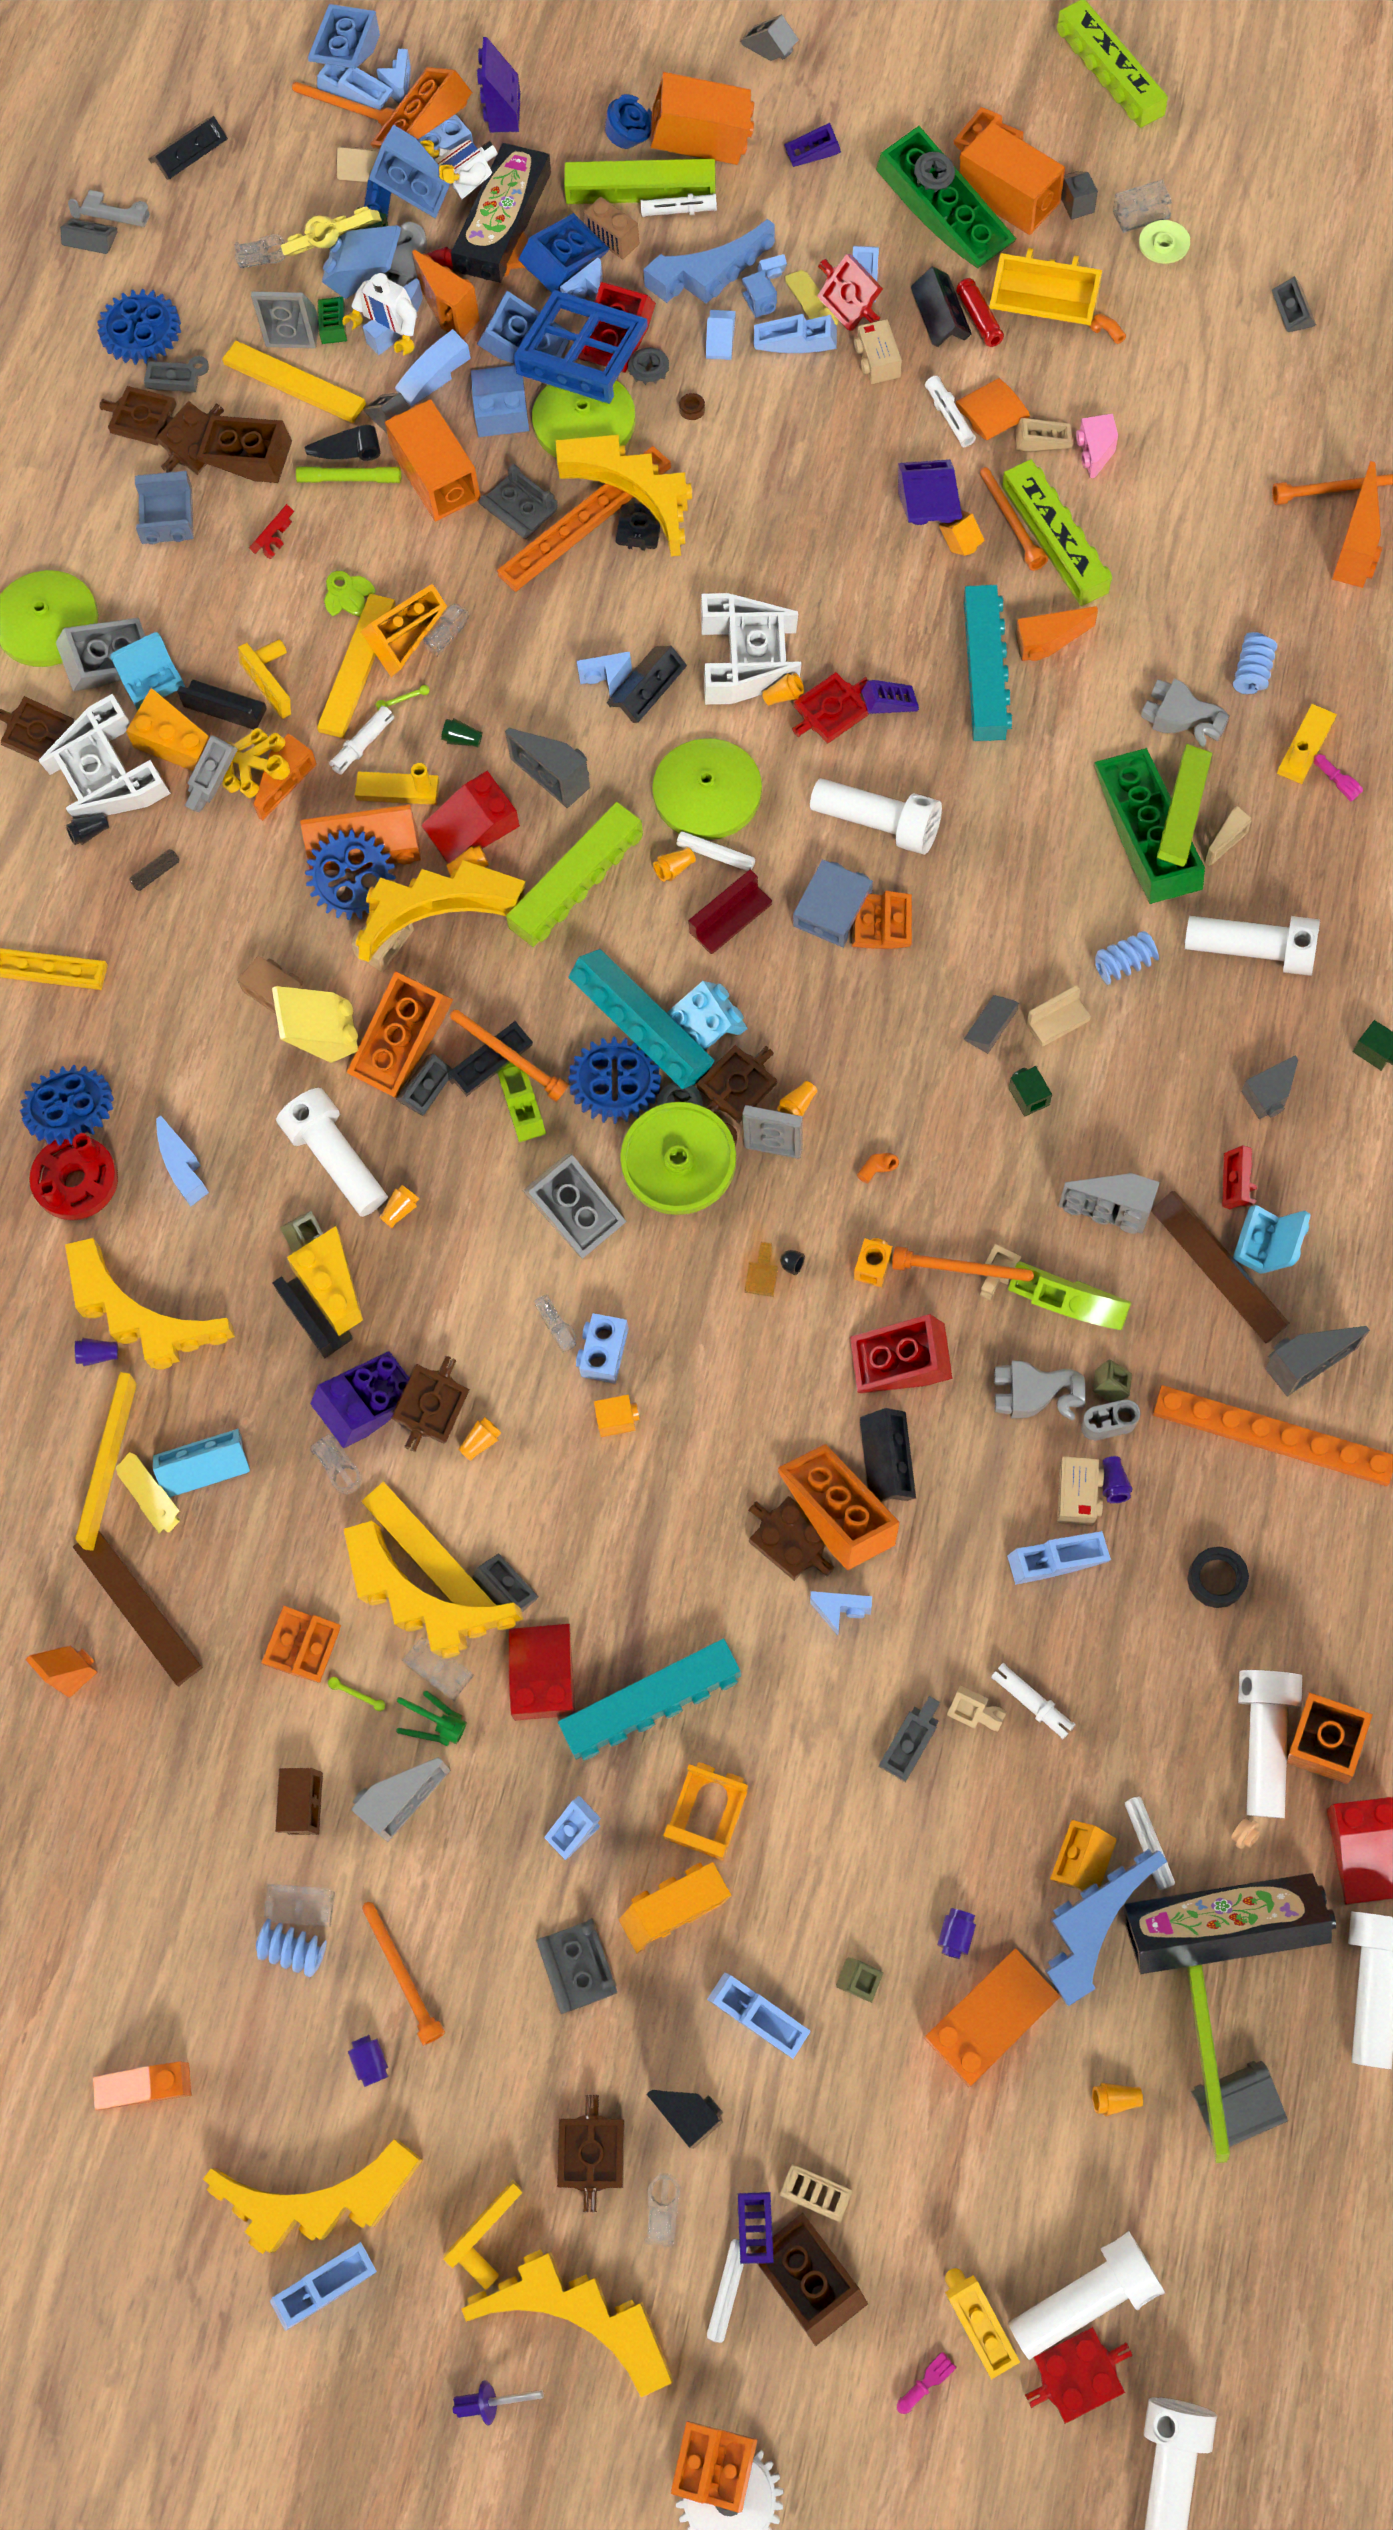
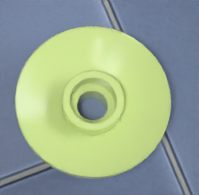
[1139,220,1190,264]

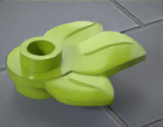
[324,571,376,617]

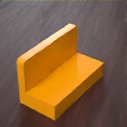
[1050,1820,1117,1892]

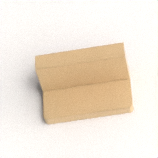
[337,146,379,182]
[1027,985,1091,1047]

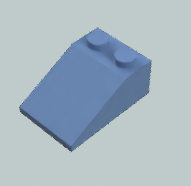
[308,4,380,69]
[369,125,450,219]
[322,225,401,299]
[477,291,569,364]
[471,365,530,437]

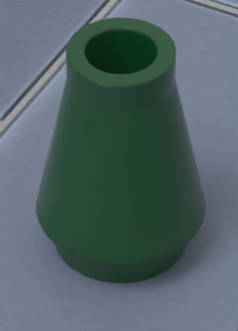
[441,718,483,748]

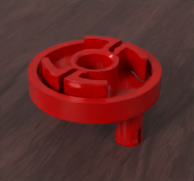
[29,1133,118,1220]

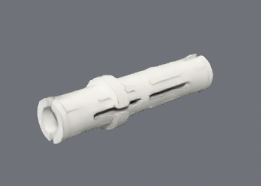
[641,193,717,217]
[925,376,976,447]
[329,706,395,775]
[991,1663,1076,1740]

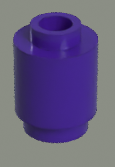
[937,1908,976,1959]
[347,2035,388,2087]

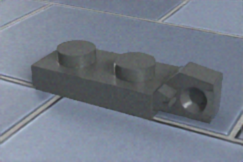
[878,1696,940,1783]

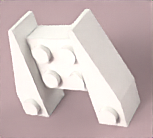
[701,593,801,705]
[39,694,171,819]

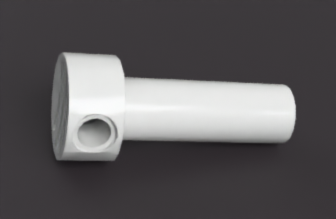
[810,778,942,855]
[1185,916,1320,976]
[276,1088,388,1217]
[1238,1670,1302,1818]
[1348,1911,1393,2069]
[1008,2231,1165,2360]
[1144,2397,1217,2530]

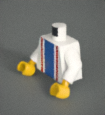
[420,140,498,199]
[342,273,417,356]

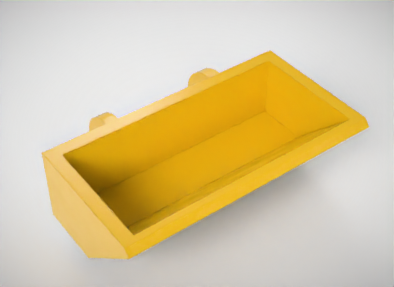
[989,248,1102,326]

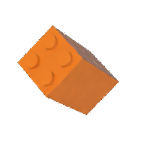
[651,72,754,165]
[959,122,1065,235]
[385,399,481,522]
[1287,1692,1373,1785]

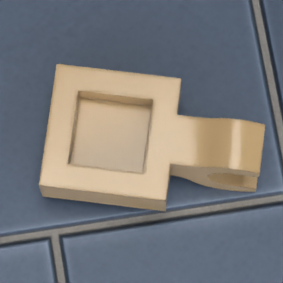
[980,1244,1021,1300]
[947,1685,1007,1732]

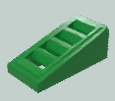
[318,297,347,344]

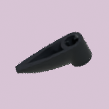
[304,425,381,461]

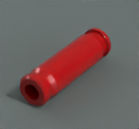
[956,278,1004,347]

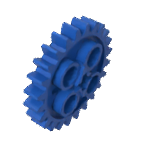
[97,289,181,365]
[305,829,396,920]
[568,1036,661,1124]
[20,1065,114,1145]

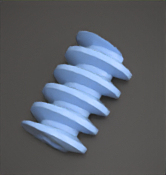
[1233,632,1278,695]
[1095,931,1159,985]
[256,1918,327,1977]

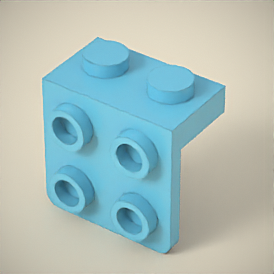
[110,632,185,710]
[667,981,748,1050]
[1233,1205,1311,1274]

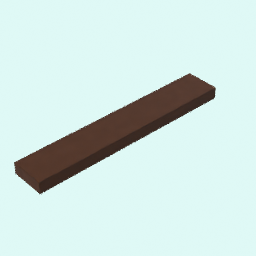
[1151,1191,1290,1344]
[73,1531,203,1687]

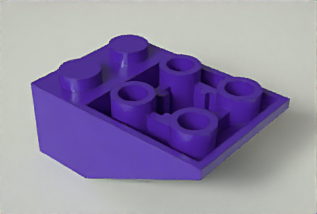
[477,37,521,133]
[898,459,962,525]
[310,1351,409,1449]

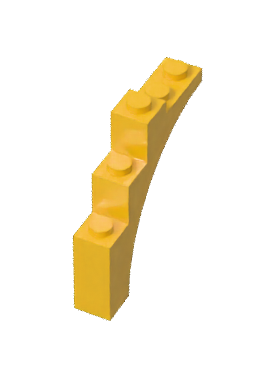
[556,435,692,557]
[356,860,526,962]
[65,1238,235,1370]
[343,1520,523,1659]
[202,2139,423,2254]
[461,2249,673,2397]

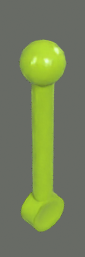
[376,685,430,710]
[328,1677,385,1711]

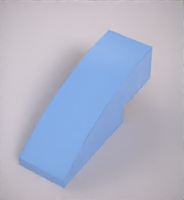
[317,64,393,110]
[363,278,423,355]
[754,314,837,353]
[395,329,471,407]
[156,1115,209,1207]
[1007,1531,1111,1585]
[707,1972,811,2059]
[270,2242,377,2331]

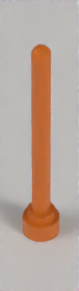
[292,82,395,127]
[980,467,1048,571]
[1272,474,1393,505]
[450,1010,569,1102]
[892,1246,1034,1281]
[362,1902,446,2046]

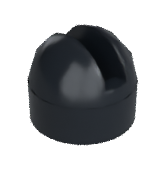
[780,1250,805,1275]

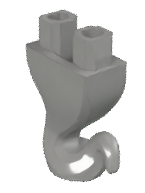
[384,222,427,287]
[1141,678,1230,747]
[994,1360,1085,1420]

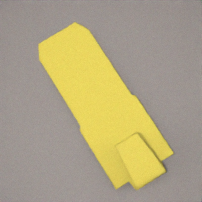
[785,270,839,325]
[116,1452,180,1534]

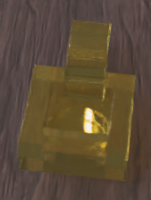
[745,1242,778,1297]

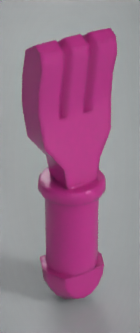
[1313,754,1363,802]
[897,2352,957,2414]

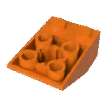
[412,249,480,339]

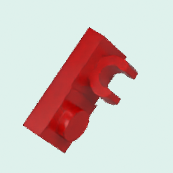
[249,504,294,559]
[1222,1145,1257,1210]

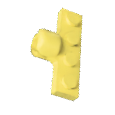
[280,207,382,256]

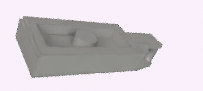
[185,735,238,813]

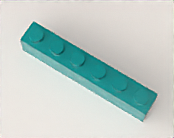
[963,585,1012,741]
[568,949,715,1089]
[558,1638,741,1761]

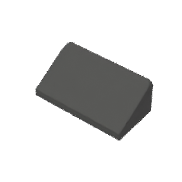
[60,218,118,254]
[1272,276,1316,332]
[964,995,1019,1054]
[396,1054,452,1116]
[472,1553,539,1612]

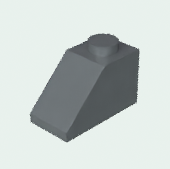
[740,14,799,61]
[1061,171,1098,220]
[363,393,411,433]
[1241,1055,1298,1119]

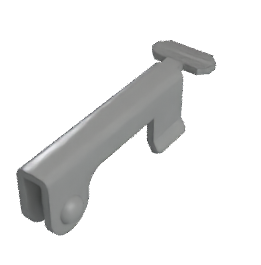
[68,190,150,227]

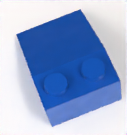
[518,213,610,293]

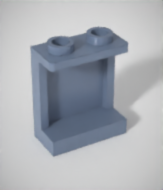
[135,471,194,544]
[793,859,873,948]

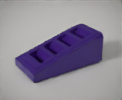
[784,123,841,167]
[862,680,919,714]
[738,2192,774,2264]

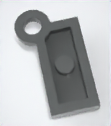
[144,356,209,392]

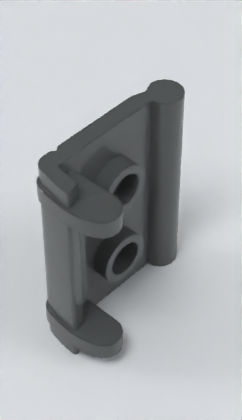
[479,464,558,539]
[536,1918,618,2014]
[1191,2061,1288,2147]

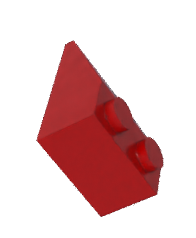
[578,282,656,373]
[421,770,520,864]
[850,1314,953,1393]
[509,1624,576,1721]
[1327,1797,1393,1905]

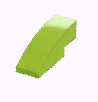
[497,1055,546,1142]

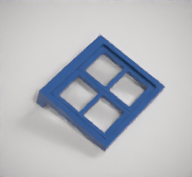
[514,290,648,404]

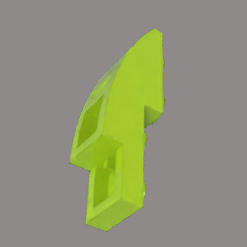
[1008,1261,1132,1330]

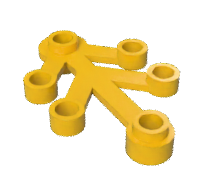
[222,728,290,798]

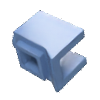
[742,269,777,318]

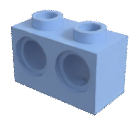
[418,114,473,160]
[576,1313,629,1384]

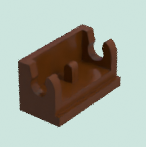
[275,1768,323,1835]

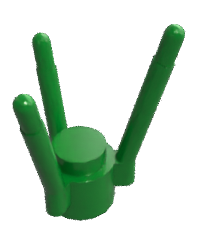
[396,1691,467,1747]

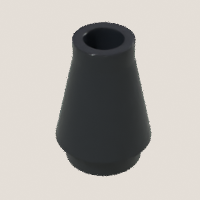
[65,813,109,845]

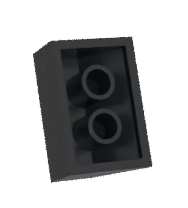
[647,2090,723,2149]

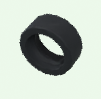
[1187,1546,1249,1608]

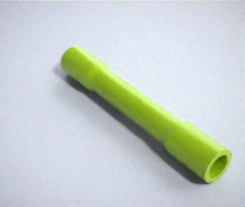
[296,466,401,483]

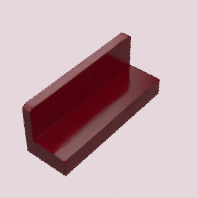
[688,869,772,954]

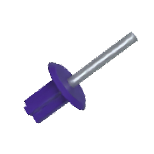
[452,2380,544,2425]

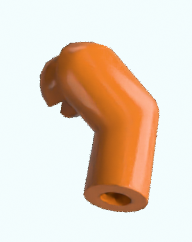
[1089,314,1126,344]
[857,1153,899,1184]

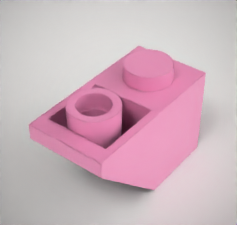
[1076,414,1118,478]

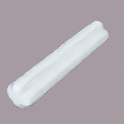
[676,832,755,871]
[1125,1797,1175,1890]
[707,2239,748,2343]

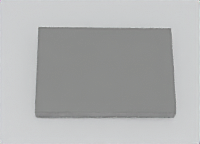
[743,1105,803,1159]

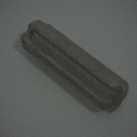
[129,849,180,891]

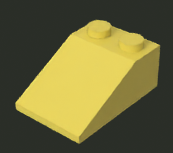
[272,986,358,1063]

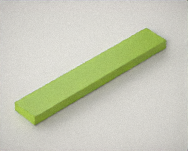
[1157,744,1212,867]
[1187,1965,1230,2163]

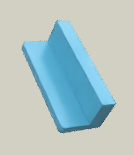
[153,1429,250,1497]

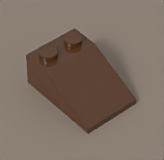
[196,415,292,483]
[753,2213,868,2347]

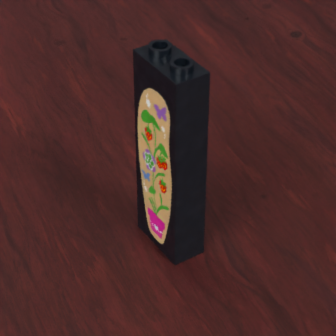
[451,143,551,283]
[1124,1873,1336,1975]

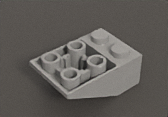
[1059,1173,1160,1234]

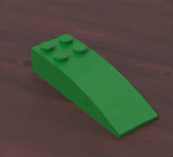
[876,126,1017,269]
[1094,748,1205,904]

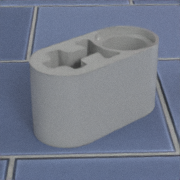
[1081,1400,1140,1441]

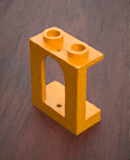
[663,1762,749,1861]

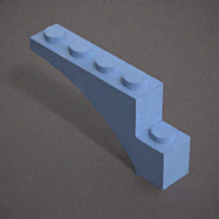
[643,219,775,304]
[1045,1849,1167,2006]

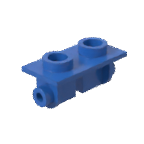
[364,180,392,220]

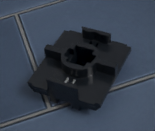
[615,502,661,551]

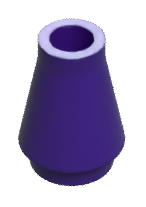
[75,1338,118,1367]
[1102,1456,1133,1503]

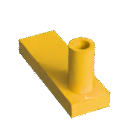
[238,639,291,719]
[1277,704,1337,784]
[355,763,440,805]
[443,2180,523,2290]
[945,2268,1020,2380]

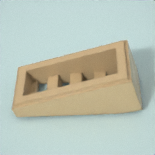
[1015,418,1073,451]
[1205,806,1252,866]
[779,2164,852,2222]

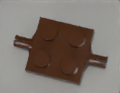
[99,386,177,446]
[156,401,224,475]
[0,696,74,762]
[697,1045,777,1123]
[390,1356,470,1452]
[748,1496,835,1581]
[557,2095,625,2212]

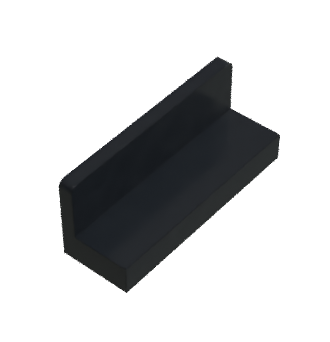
[148,116,228,180]
[911,266,972,347]
[607,646,687,723]
[177,679,267,730]
[449,1021,533,1097]
[272,1276,353,1359]
[860,1408,916,1502]

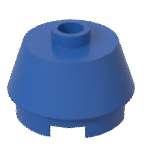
[605,94,652,149]

